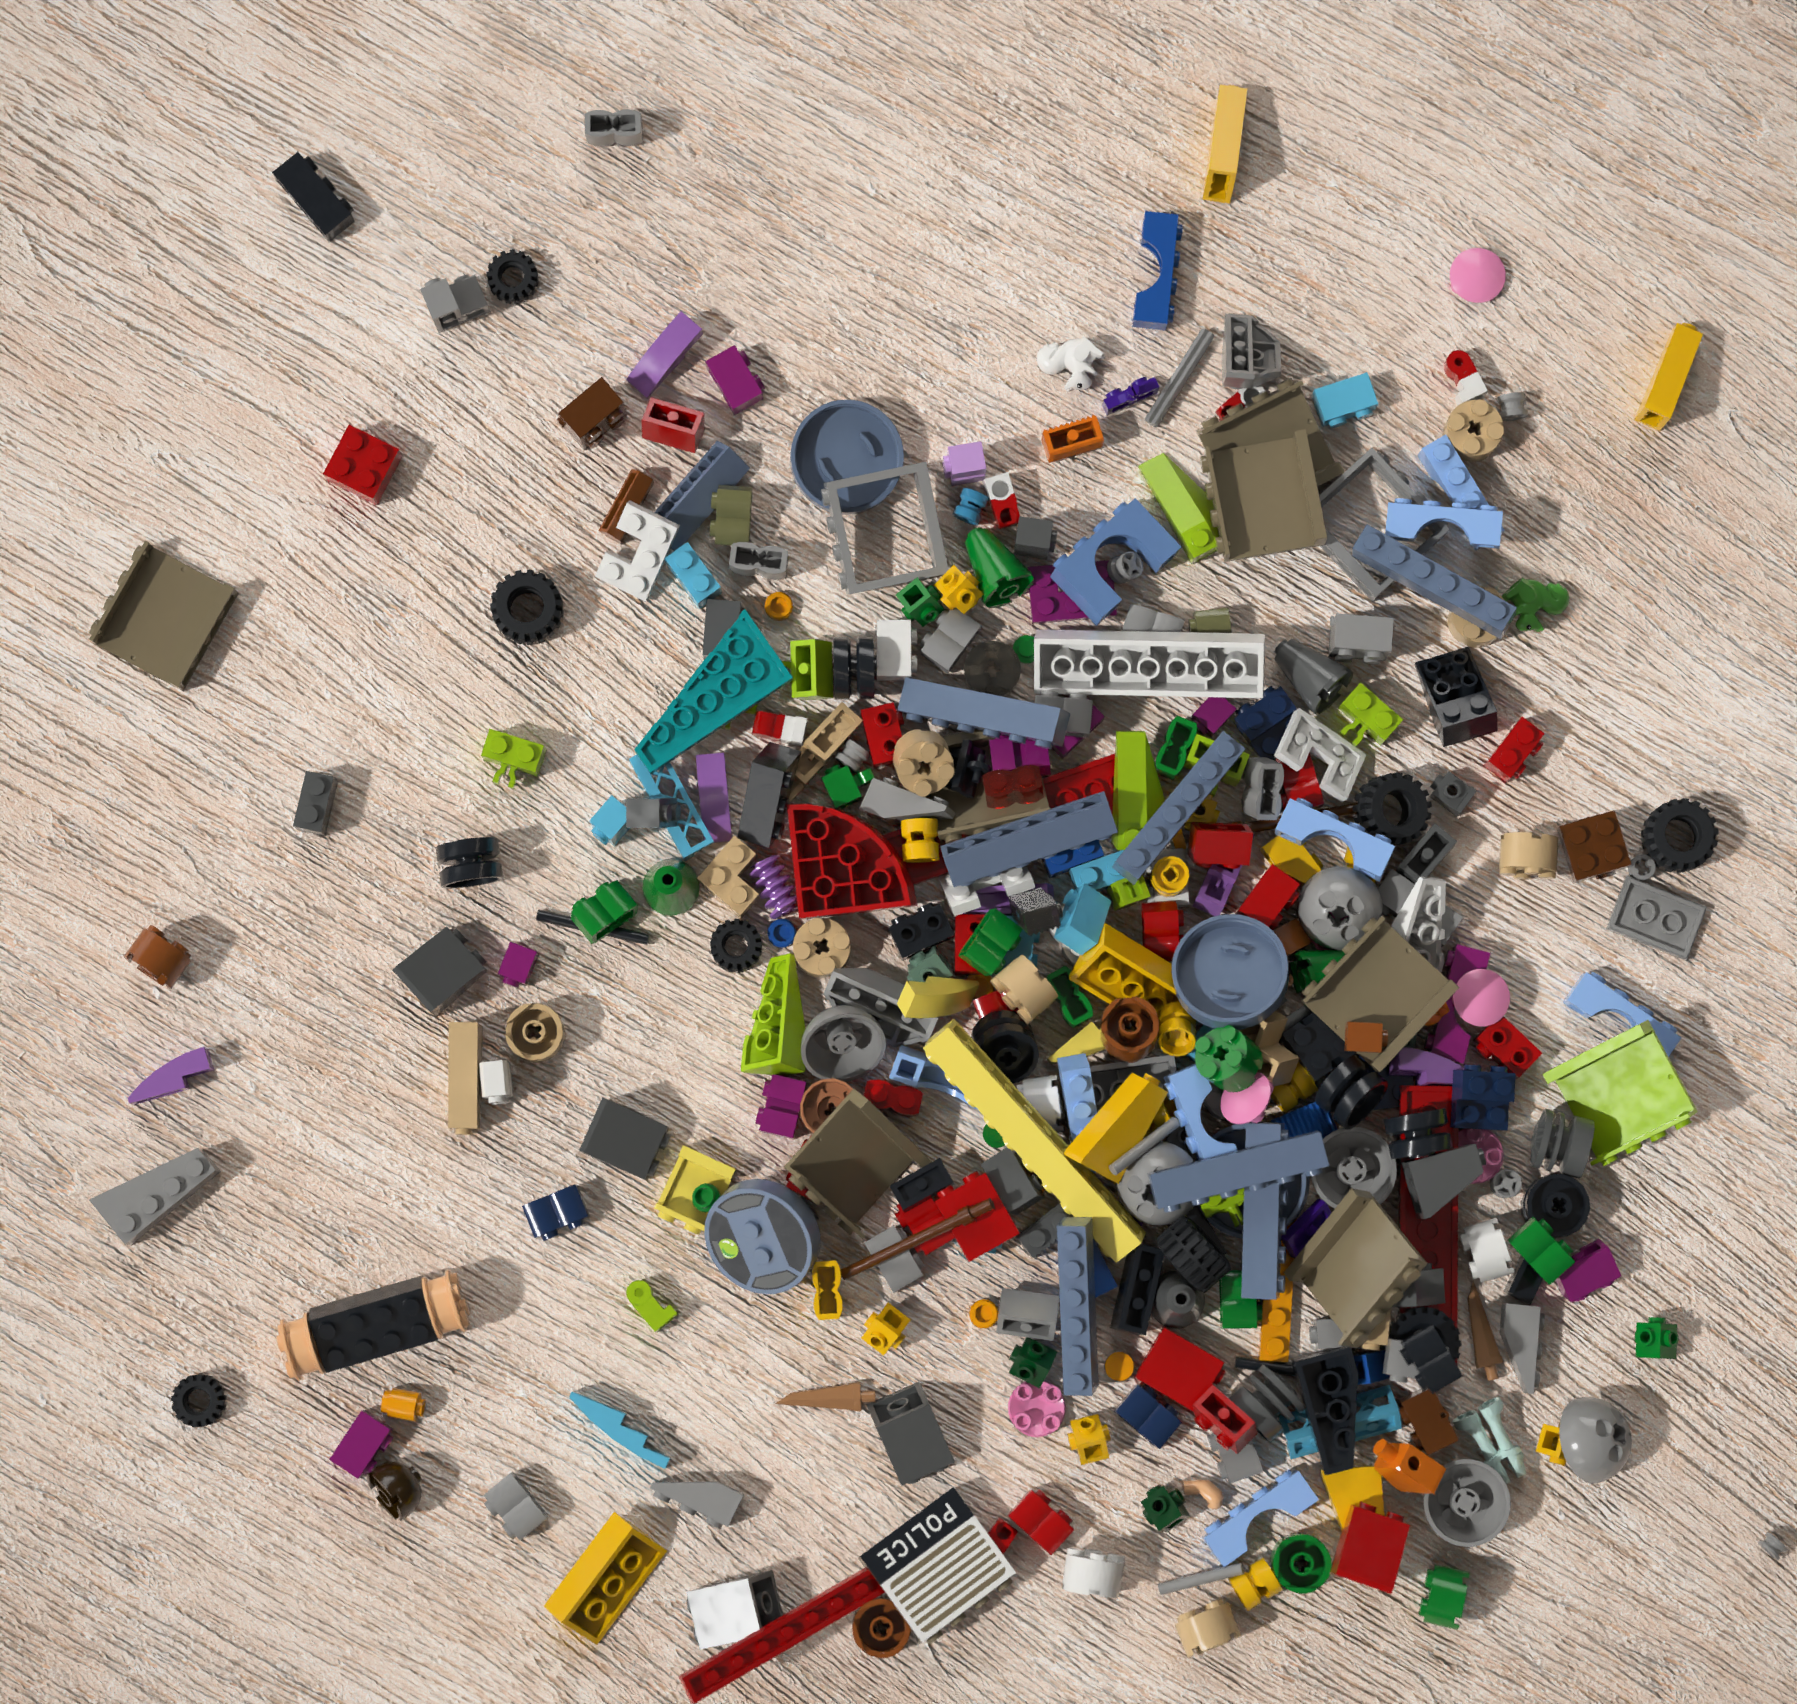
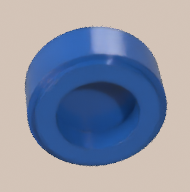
[768,919,796,948]

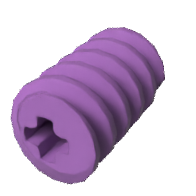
[749,854,798,919]

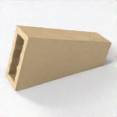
[448,1022,483,1135]

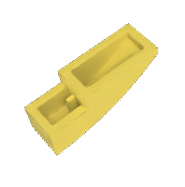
[897,976,980,1018]
[1047,1022,1135,1064]

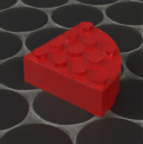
[787,804,918,919]

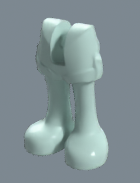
[1452,1397,1526,1484]

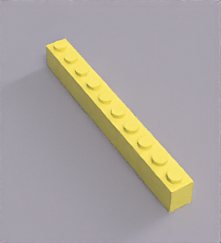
[923,1019,1146,1263]

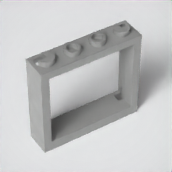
[1319,448,1450,602]
[821,462,948,594]

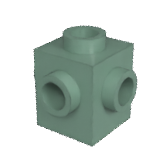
[907,945,953,982]

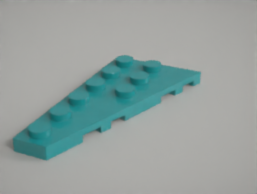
[634,609,793,775]

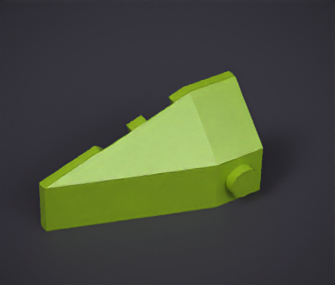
[1138,453,1220,565]
[1111,731,1165,850]
[741,953,806,1076]

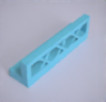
[629,755,714,861]
[1279,1385,1402,1459]

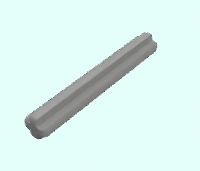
[1145,329,1214,427]

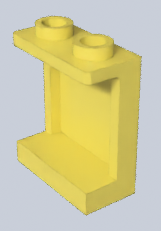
[654,1145,736,1235]

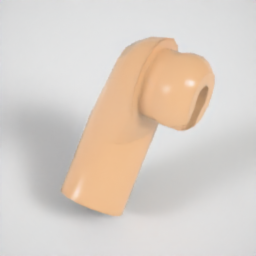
[1183,1480,1224,1509]

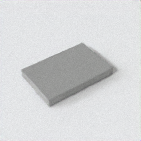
[1606,875,1707,961]

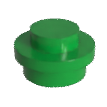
[1013,635,1034,664]
[983,1124,1005,1148]
[692,1183,720,1213]

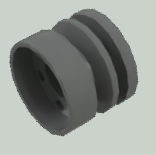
[1530,1108,1594,1179]
[1229,1365,1306,1443]

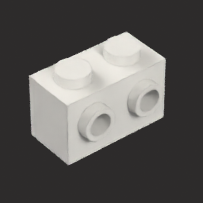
[877,620,917,681]

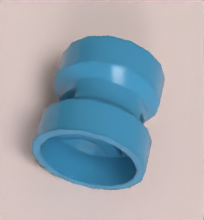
[952,488,989,525]

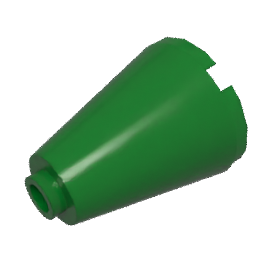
[965,527,1034,608]
[643,859,700,916]
[1290,950,1345,1007]

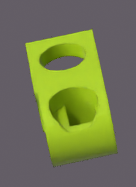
[1106,875,1151,911]
[626,1280,679,1333]

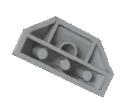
[1222,313,1281,389]
[824,968,939,1047]

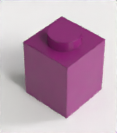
[1191,697,1236,738]
[498,942,539,988]

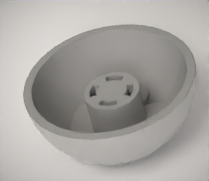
[1297,866,1383,950]
[801,1005,886,1082]
[1311,1127,1397,1208]
[1115,1141,1195,1225]
[1559,1397,1632,1484]
[1423,1459,1511,1547]

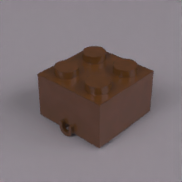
[556,377,627,450]
[1557,810,1632,884]
[1398,1389,1459,1456]

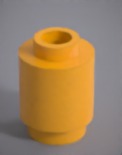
[381,1388,426,1421]

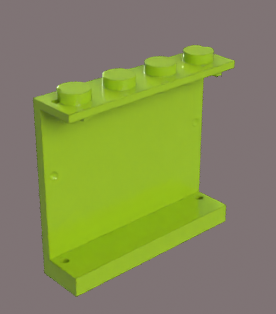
[1542,1020,1698,1166]

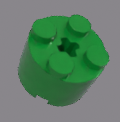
[1195,1025,1263,1093]
[1270,1533,1332,1594]
[1418,1564,1470,1630]

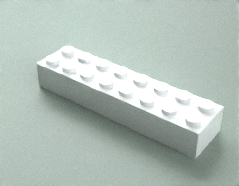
[1034,629,1265,698]

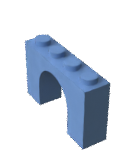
[1050,498,1182,626]

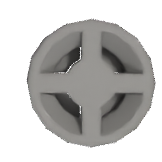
[1497,392,1528,421]
[1107,551,1143,584]
[835,739,871,774]
[1490,1169,1522,1199]

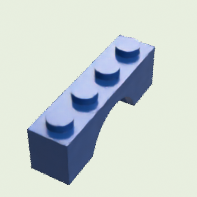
[1132,211,1183,331]

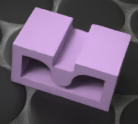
[942,441,986,486]

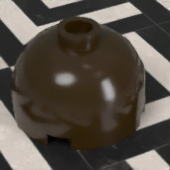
[366,1461,422,1521]

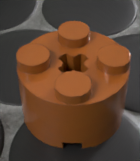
[123,925,191,990]
[1101,997,1159,1063]
[852,1597,911,1658]

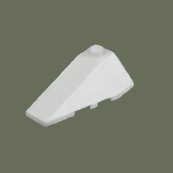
[1391,877,1446,973]

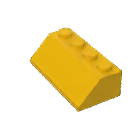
[1069,923,1179,1028]
[544,1512,667,1645]

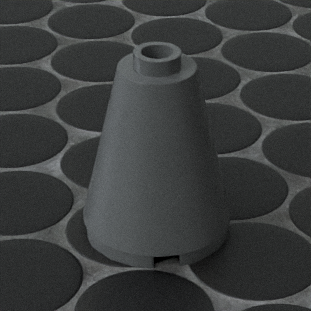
[1274,639,1353,714]
[1151,1271,1205,1329]

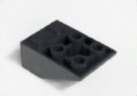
[1415,647,1498,747]

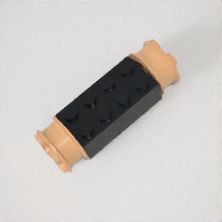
[276,1270,470,1381]

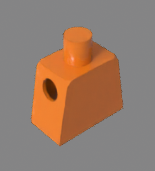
[1373,1439,1446,1494]

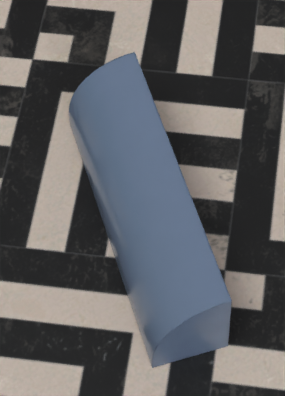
[654,441,750,551]

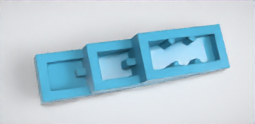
[569,1391,671,1469]

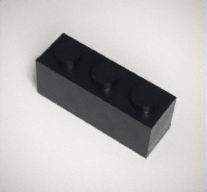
[272,152,355,242]
[1110,1244,1164,1335]

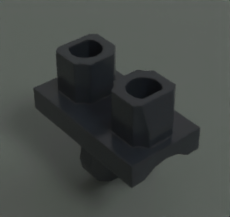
[945,739,991,798]

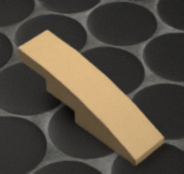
[789,702,863,804]

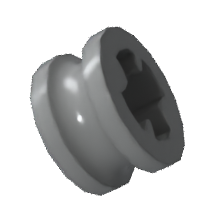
[1628,854,1656,881]
[1758,1532,1788,1560]

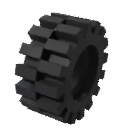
[486,249,539,304]
[710,919,762,973]
[171,1374,227,1427]

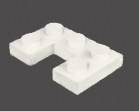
[595,500,680,601]
[1274,708,1367,802]
[938,866,1035,916]

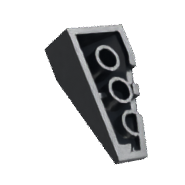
[1291,1347,1359,1476]

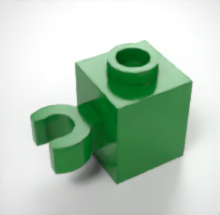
[821,764,875,810]

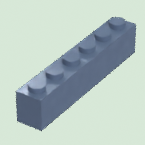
[1352,524,1517,639]
[897,677,1071,749]
[1112,731,1246,885]
[940,791,1118,887]
[1241,1122,1289,1300]
[1147,1131,1329,1213]
[1057,1217,1099,1396]

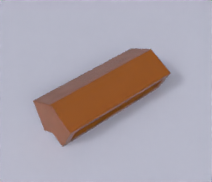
[598,469,654,544]

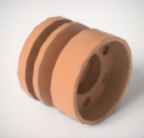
[800,1078,853,1133]

